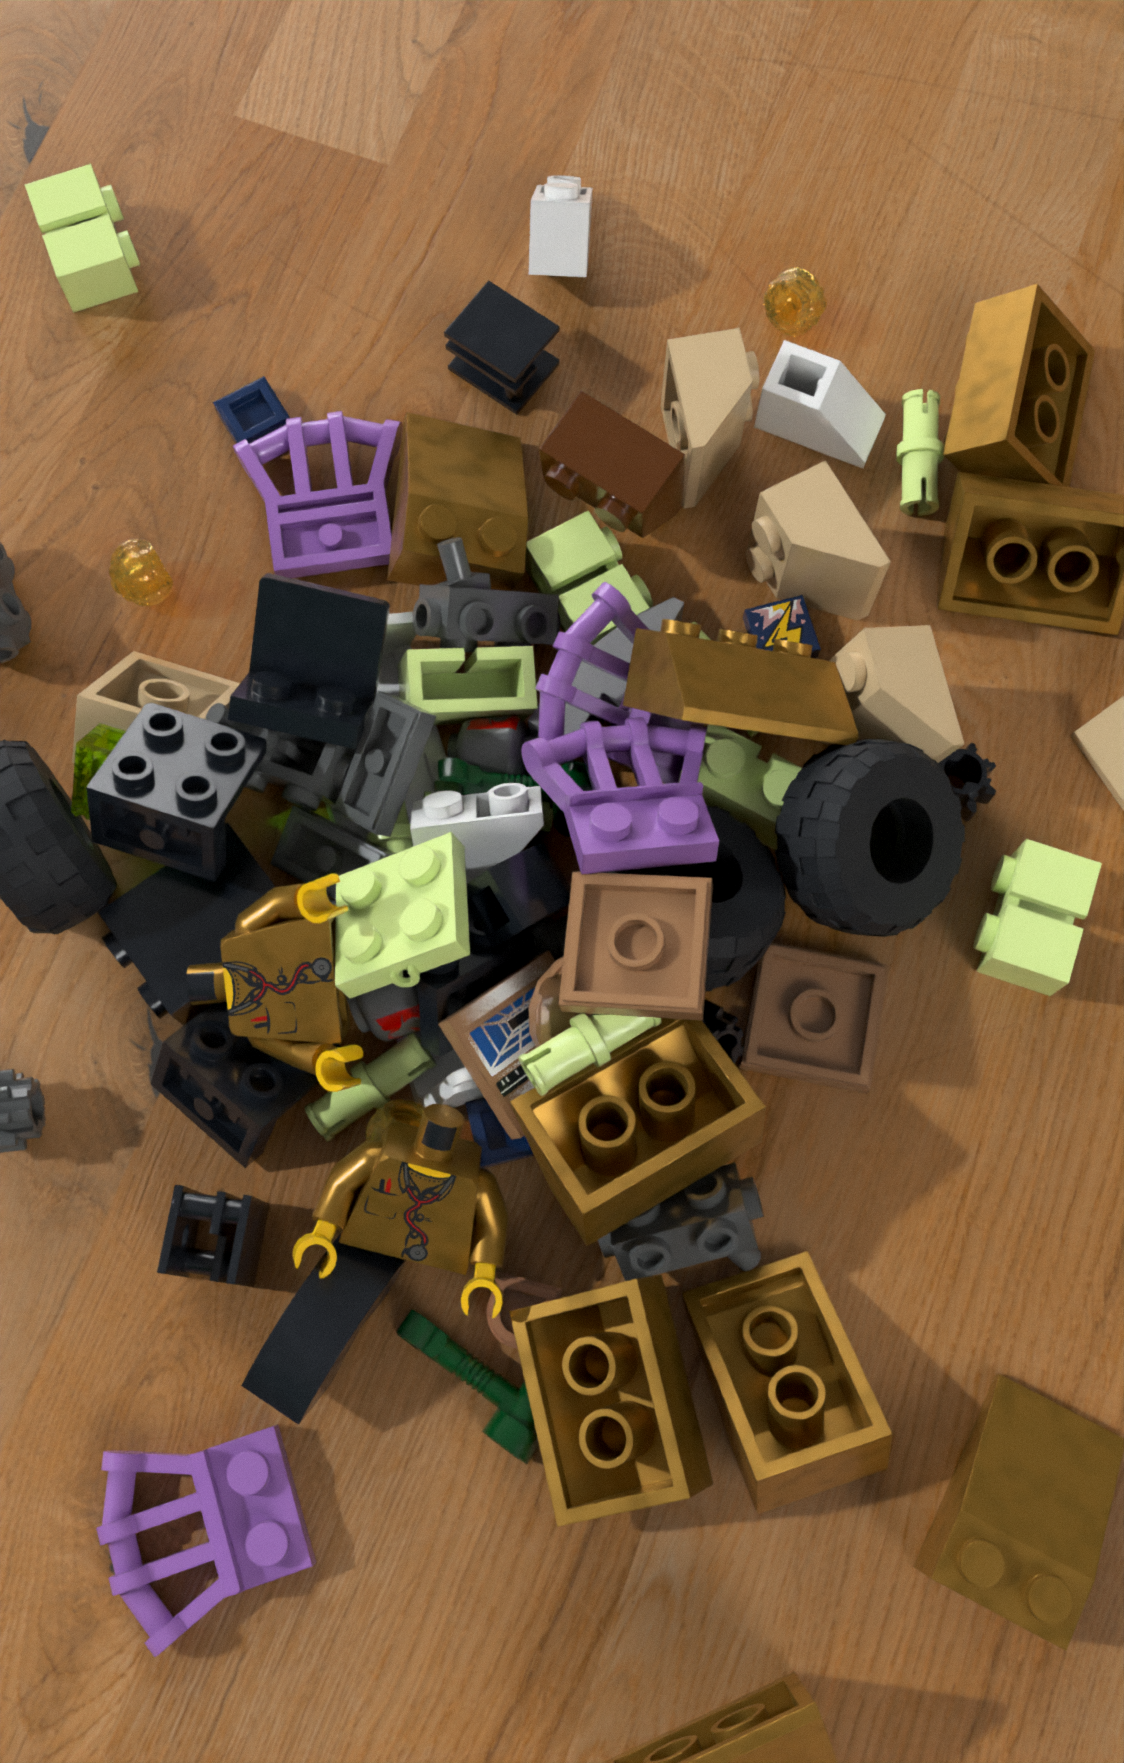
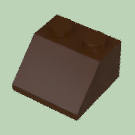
[539,391,685,538]

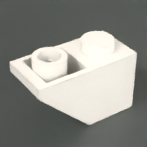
[529,176,593,277]
[754,340,886,468]
[410,783,544,884]

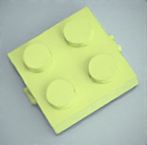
[335,832,470,999]

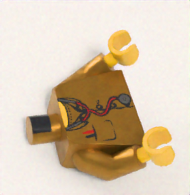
[187,873,363,1092]
[293,1104,508,1319]

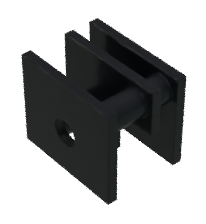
[444,280,560,415]
[157,1184,270,1288]

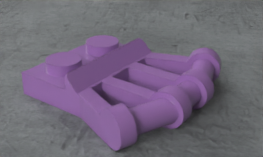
[232,411,403,578]
[532,582,704,784]
[521,717,719,875]
[96,1425,316,1657]

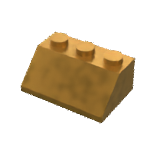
[943,284,1095,487]
[937,472,1124,635]
[623,619,858,745]
[510,1018,766,1246]
[509,1275,714,1527]
[603,1672,838,1763]

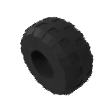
[0,739,117,935]
[775,739,965,937]
[602,805,786,991]

